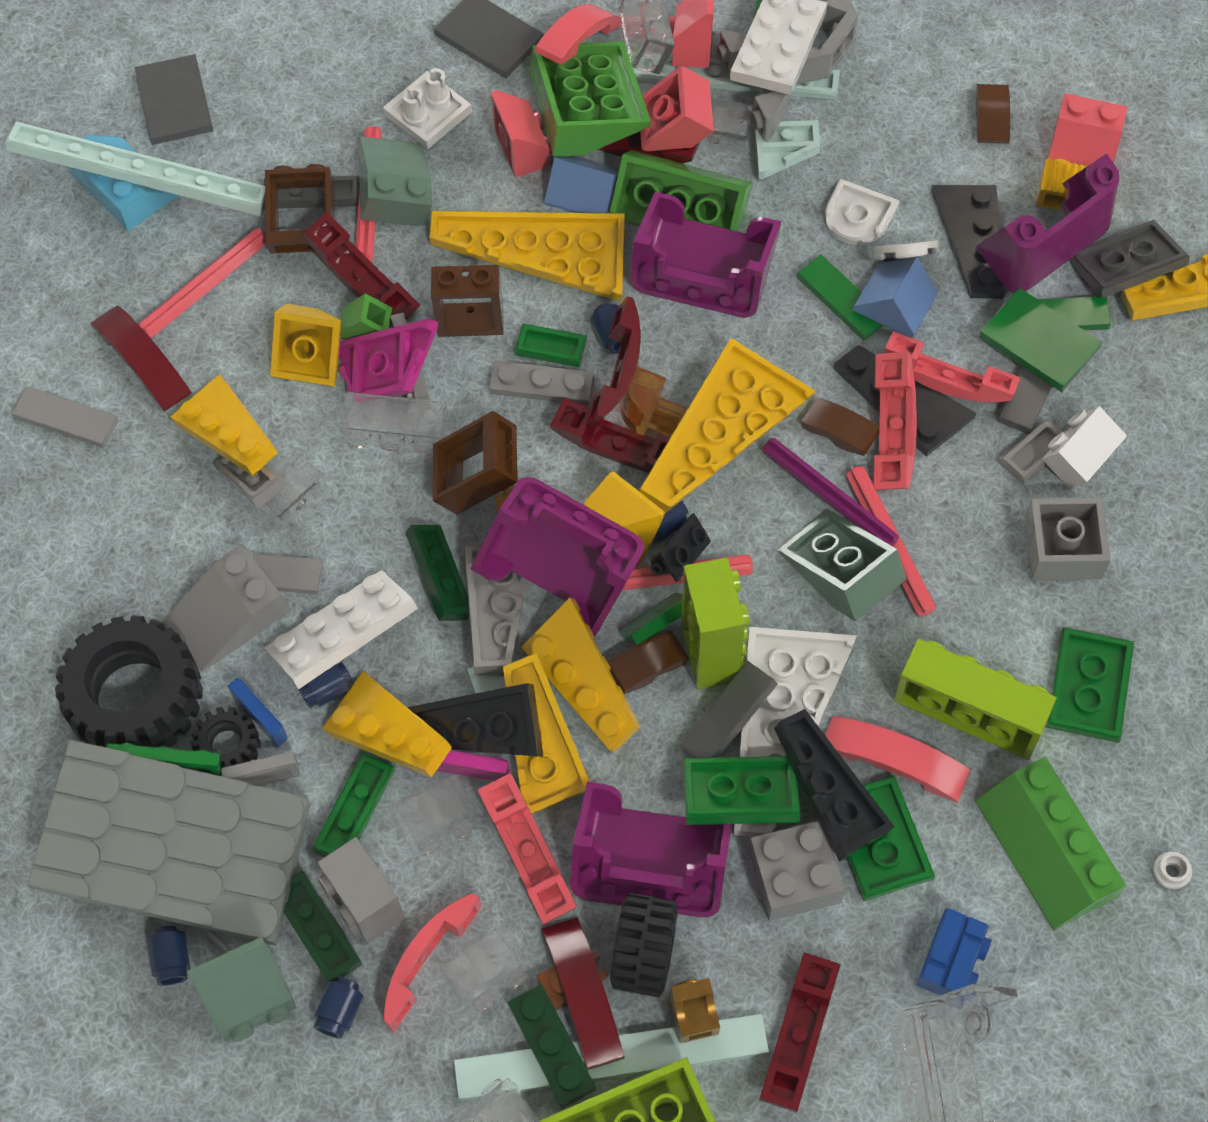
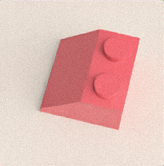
[667,0,714,68]
[640,65,714,151]
[491,90,552,178]
[1048,93,1128,166]

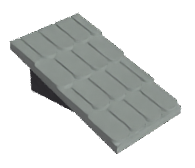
[27,740,311,946]

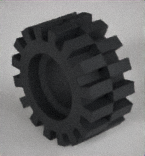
[191,707,261,774]

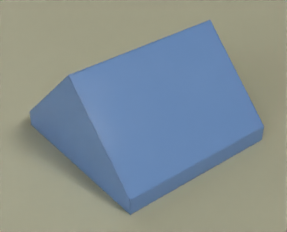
[544,155,619,213]
[853,256,938,338]

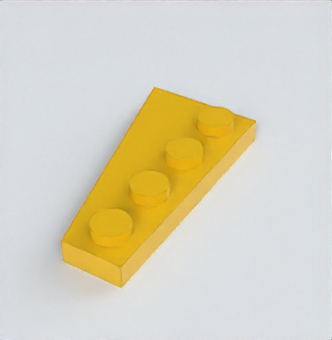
[503,653,590,814]

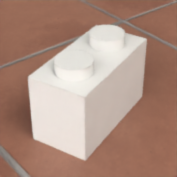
[1042,406,1127,488]

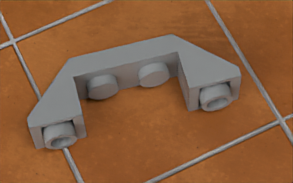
[796,0,858,84]
[716,30,789,141]

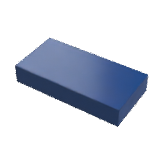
[227,678,287,748]

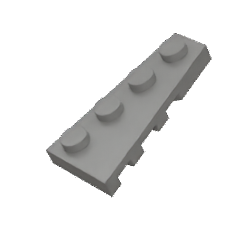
[464,545,527,674]

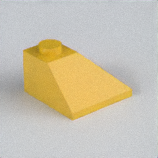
[270,304,342,387]
[583,471,666,566]

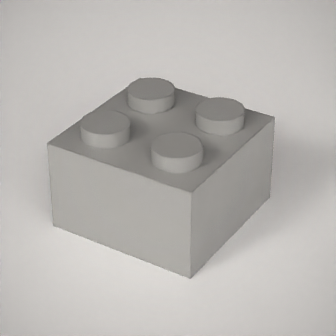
[1025,497,1111,580]
[749,821,845,921]
[317,837,405,944]

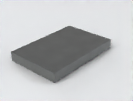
[434,0,544,79]
[135,54,214,145]
[1069,220,1190,298]

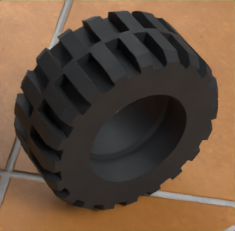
[55,615,203,748]

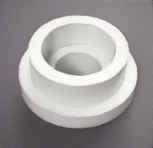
[1153,852,1192,890]

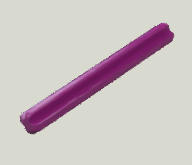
[763,438,899,546]

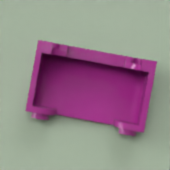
[976,153,1120,293]
[630,192,781,318]
[470,477,644,637]
[570,782,732,917]

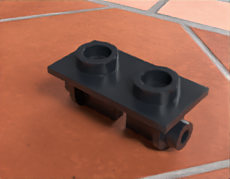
[650,513,711,582]

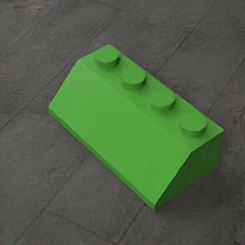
[610,150,753,231]
[975,756,1126,931]

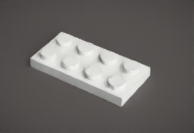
[730,0,827,95]
[265,570,418,689]

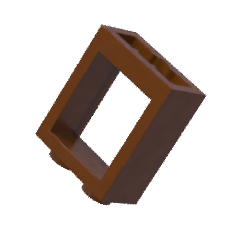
[265,164,335,254]
[431,265,504,337]
[433,411,518,515]

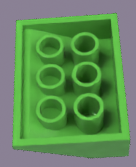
[529,41,651,157]

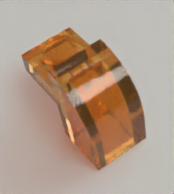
[620,367,688,437]

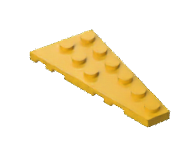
[429,211,625,302]
[639,338,816,513]

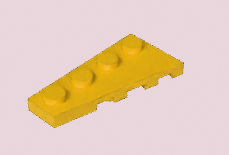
[1121,254,1208,321]
[170,374,278,476]
[521,597,640,752]
[322,671,452,778]

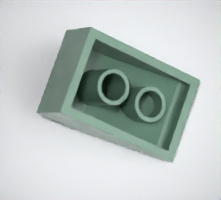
[359,136,432,226]
[777,509,907,621]
[187,937,297,1042]

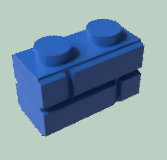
[916,908,992,1003]

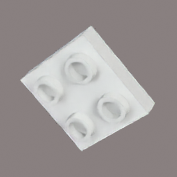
[383,68,472,149]

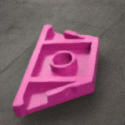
[339,318,438,405]

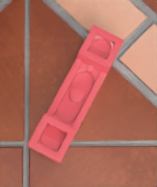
[535,4,624,65]
[884,331,1020,402]
[874,352,917,490]
[825,716,970,803]
[478,773,578,925]
[384,893,481,1033]

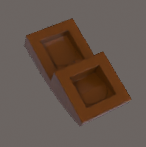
[976,84,1010,144]
[801,397,879,456]
[608,630,689,694]

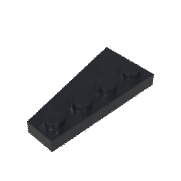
[931,185,1005,299]
[833,345,976,457]
[407,683,544,757]
[774,709,895,862]

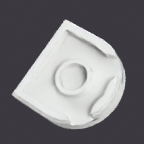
[825,179,900,245]
[867,240,939,260]

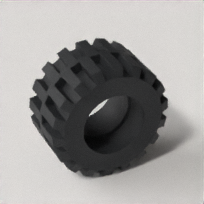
[610,893,678,998]

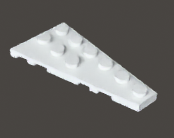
[734,627,857,837]

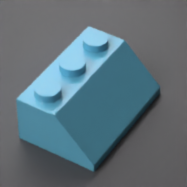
[69,135,179,231]

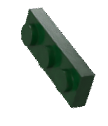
[405,525,469,621]
[284,870,363,982]
[507,984,596,1109]

